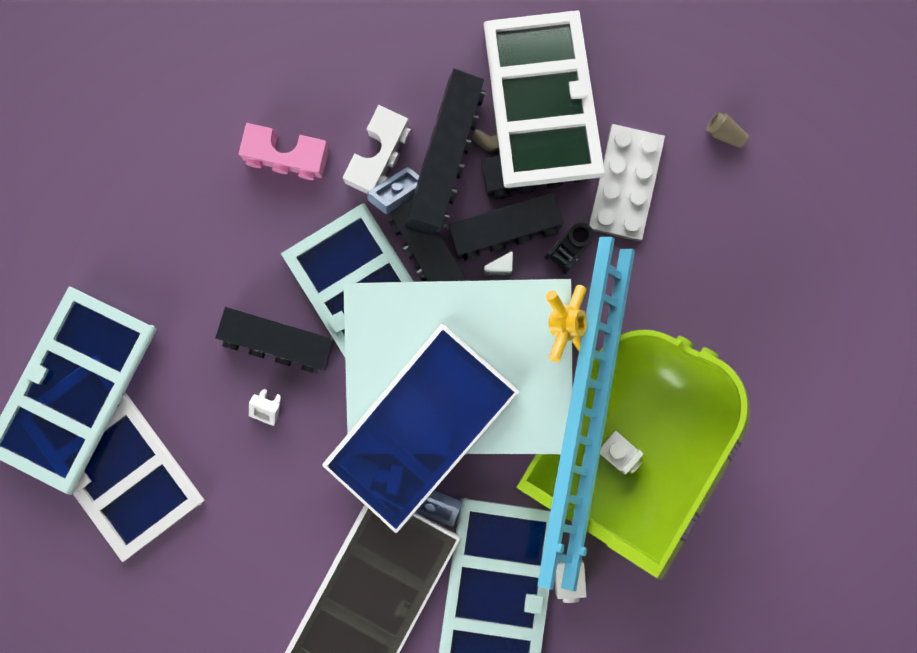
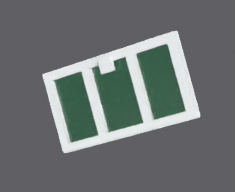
[483,10,605,188]

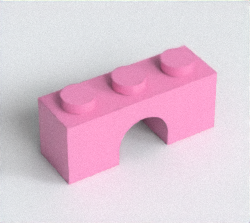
[239,123,330,180]

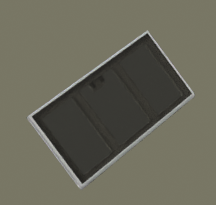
[285,489,461,653]

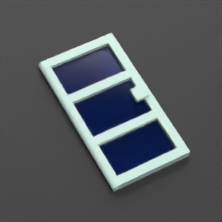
[281,203,414,357]
[0,286,157,495]
[439,497,551,653]

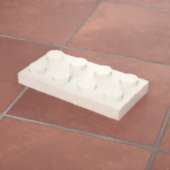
[589,124,665,242]

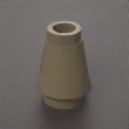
[706,112,749,148]

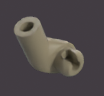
[471,129,512,152]

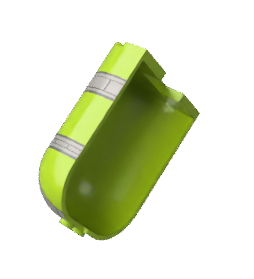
[516,330,750,580]

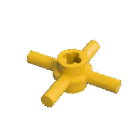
[546,285,587,363]

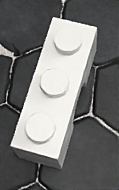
[343,105,411,194]

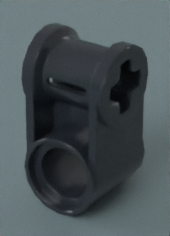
[544,222,594,275]

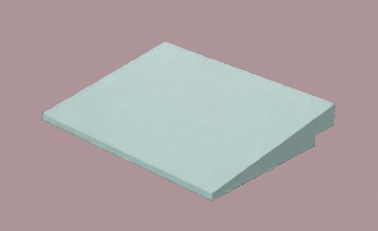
[343,279,573,454]

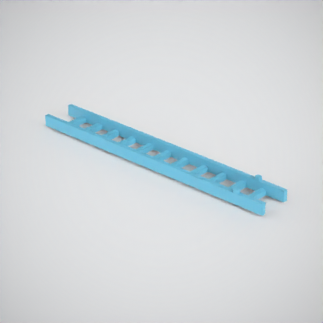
[537,237,635,591]

